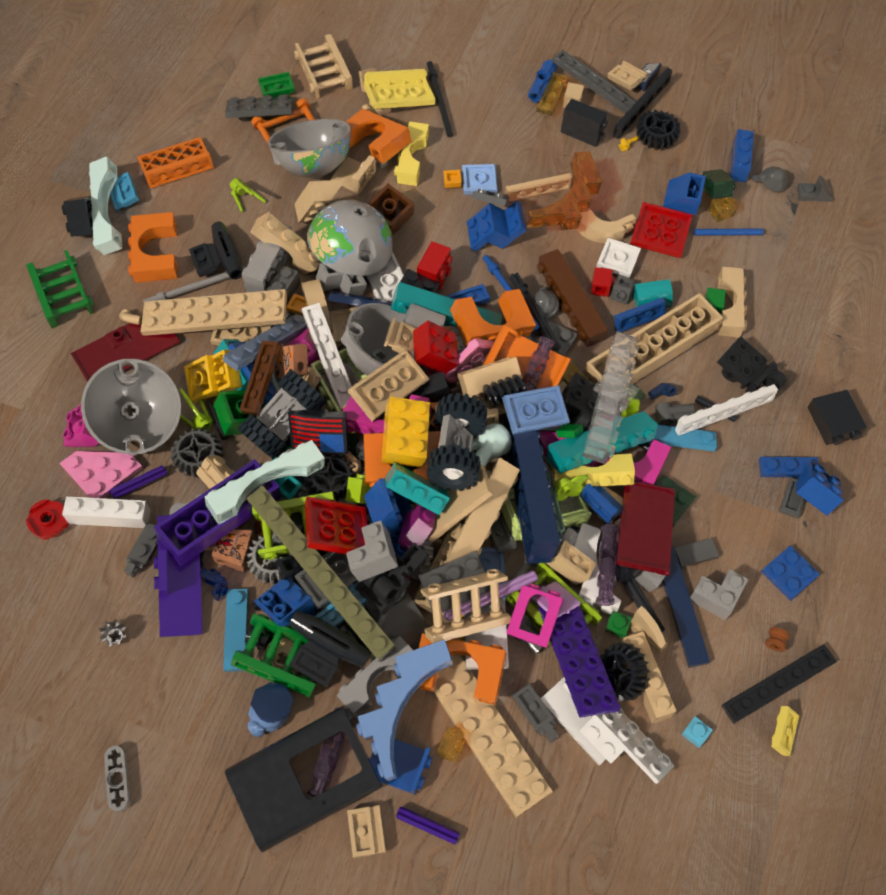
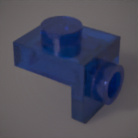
[199,568,228,601]

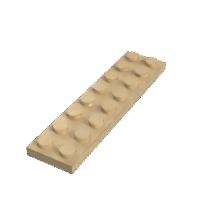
[141,289,287,336]
[433,654,553,818]

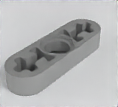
[104,746,131,812]

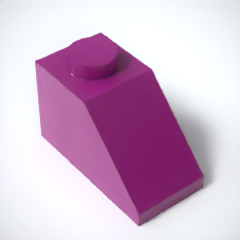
[398,505,436,550]

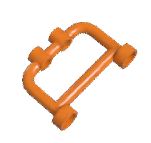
[251,98,315,143]

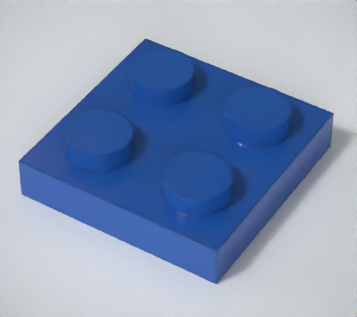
[761,545,820,601]

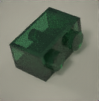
[702,169,735,199]

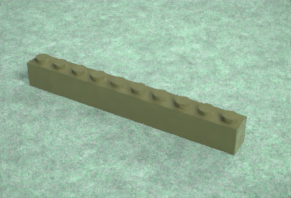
[246,485,396,662]

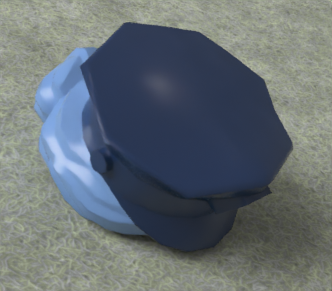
[248,682,294,737]

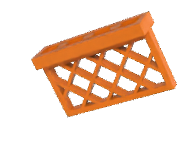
[137,137,214,189]

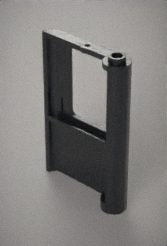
[225,706,383,852]

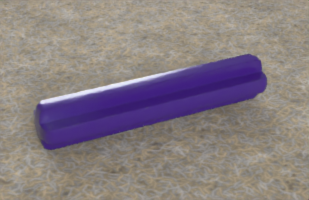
[110,465,167,499]
[396,806,460,844]

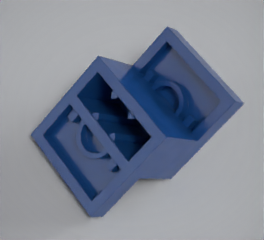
[467,200,527,251]

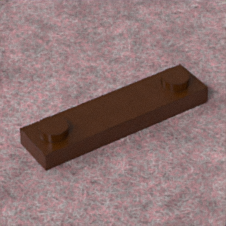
[239,341,282,415]

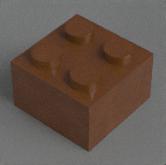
[368,183,414,236]

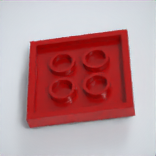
[630,202,693,258]
[305,496,367,554]

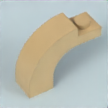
[572,207,636,244]
[301,279,333,330]

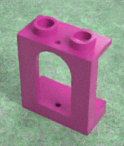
[506,583,564,649]

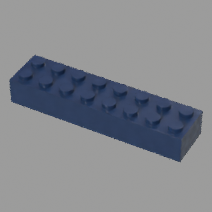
[503,413,561,564]

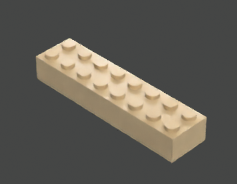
[583,293,723,398]
[413,458,520,616]

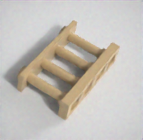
[294,34,353,99]
[421,569,511,643]

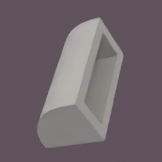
[402,303,445,328]

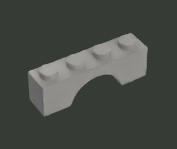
[336,636,413,718]

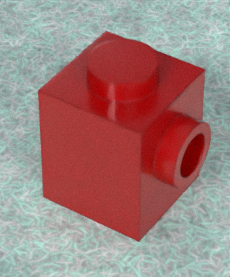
[590,267,615,297]

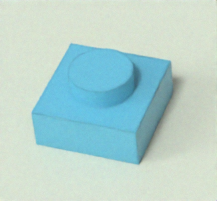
[681,716,713,748]

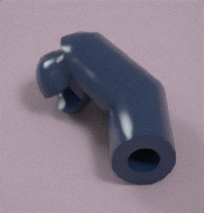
[648,383,677,399]

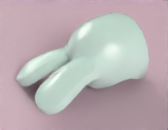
[471,423,512,467]

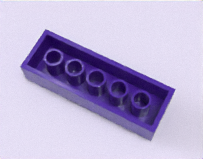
[154,459,280,566]

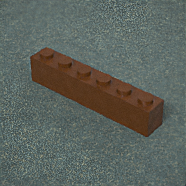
[537,249,608,347]

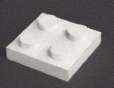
[596,238,641,278]

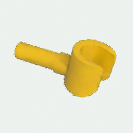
[618,136,638,152]

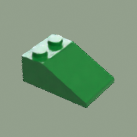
[213,390,266,436]

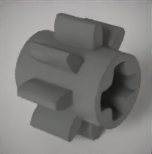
[99,619,126,647]

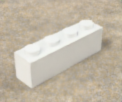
[62,496,151,528]

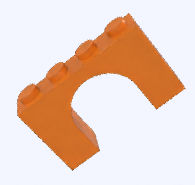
[346,108,412,164]
[128,212,178,283]
[450,289,536,347]
[363,431,441,488]
[418,633,507,705]

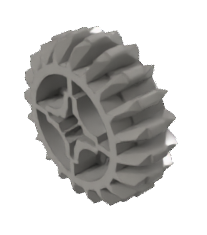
[246,532,291,585]

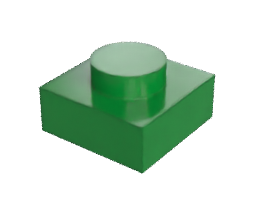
[605,611,632,638]

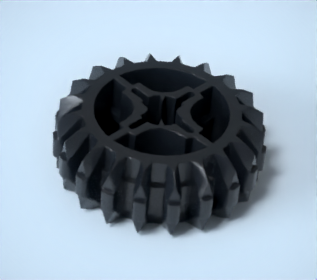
[636,109,681,150]
[303,454,357,502]
[600,642,651,701]

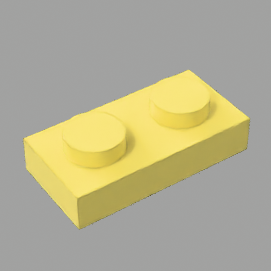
[771,706,799,756]

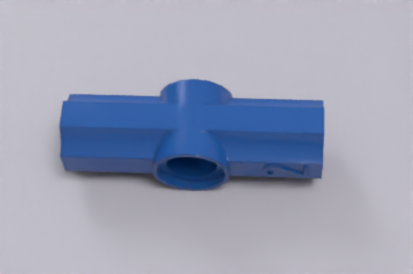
[528,59,557,103]

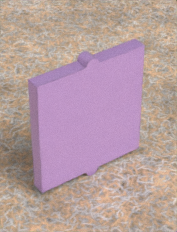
[531,581,581,618]

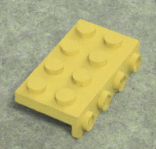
[363,69,436,109]

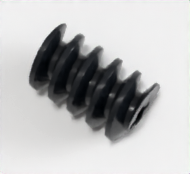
[483,374,527,409]

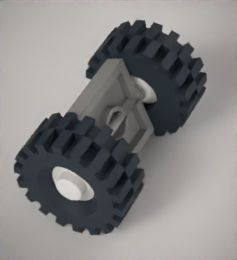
[238,369,327,459]
[427,393,487,491]

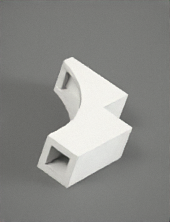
[574,523,621,614]

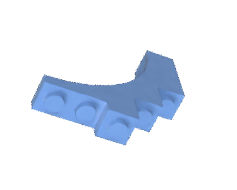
[356,640,453,781]

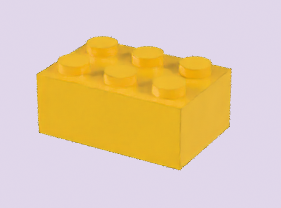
[381,397,430,467]

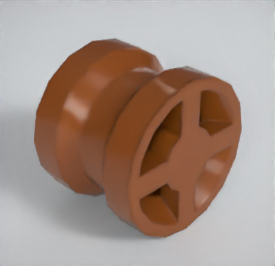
[765,627,790,652]

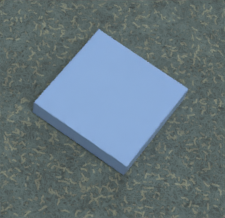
[462,164,497,195]

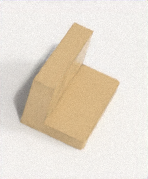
[546,540,596,585]

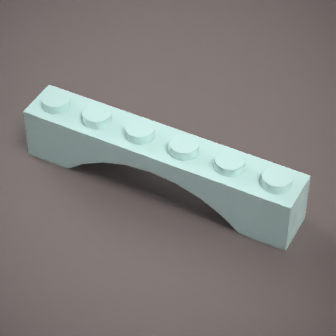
[89,156,122,255]
[205,440,325,525]

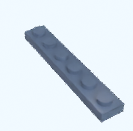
[223,313,308,371]

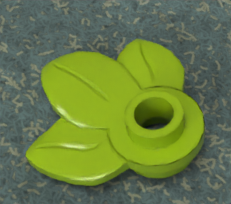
[555,474,589,501]

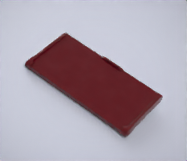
[70,321,180,382]
[616,481,675,576]

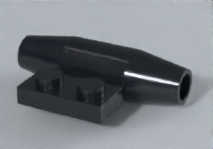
[189,221,243,280]
[289,610,371,688]

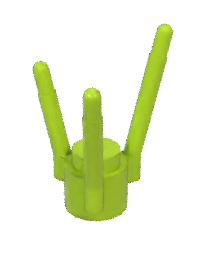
[230,178,266,212]
[179,388,213,431]

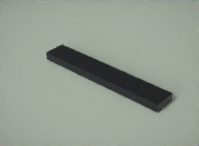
[613,68,672,139]
[721,644,837,724]

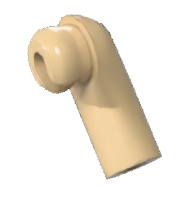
[119,309,142,325]
[342,451,361,474]

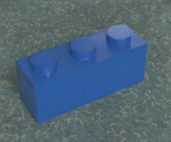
[729,129,754,183]

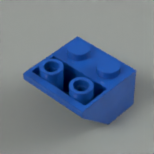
[663,172,706,215]
[795,460,844,516]
[364,478,403,535]
[254,578,317,626]

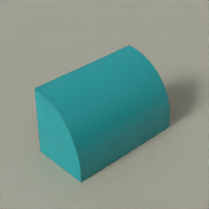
[632,279,673,307]

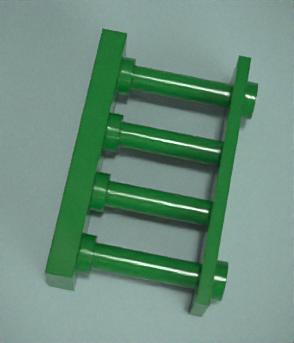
[26,250,94,328]
[231,613,316,698]

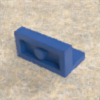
[580,483,622,524]

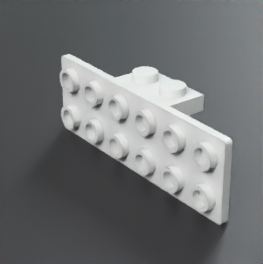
[563,681,674,784]

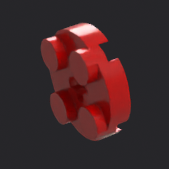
[26,499,69,540]

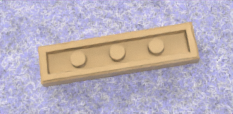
[505,173,572,201]

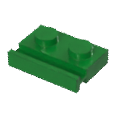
[258,72,295,97]

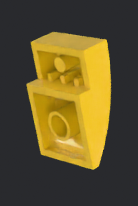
[184,349,242,402]

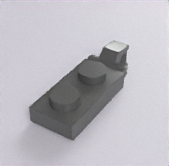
[124,523,158,578]
[512,684,559,743]

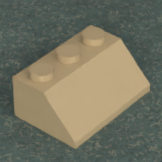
[294,180,343,224]

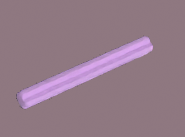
[443,571,538,621]

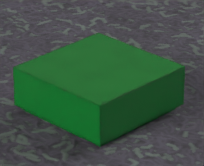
[556,424,584,438]

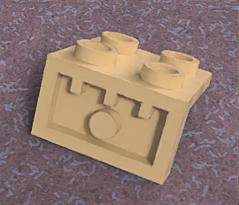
[331,155,376,194]

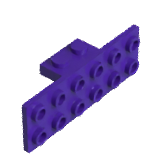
[154,515,202,637]
[538,605,621,718]

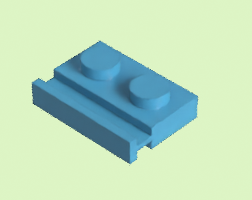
[110,172,139,212]

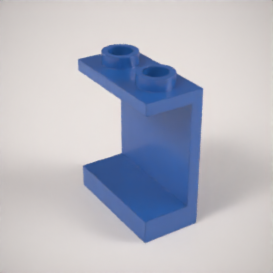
[370,739,433,795]

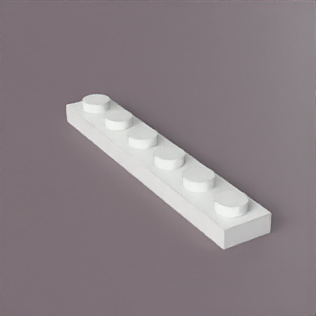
[302,303,352,410]
[675,384,778,436]

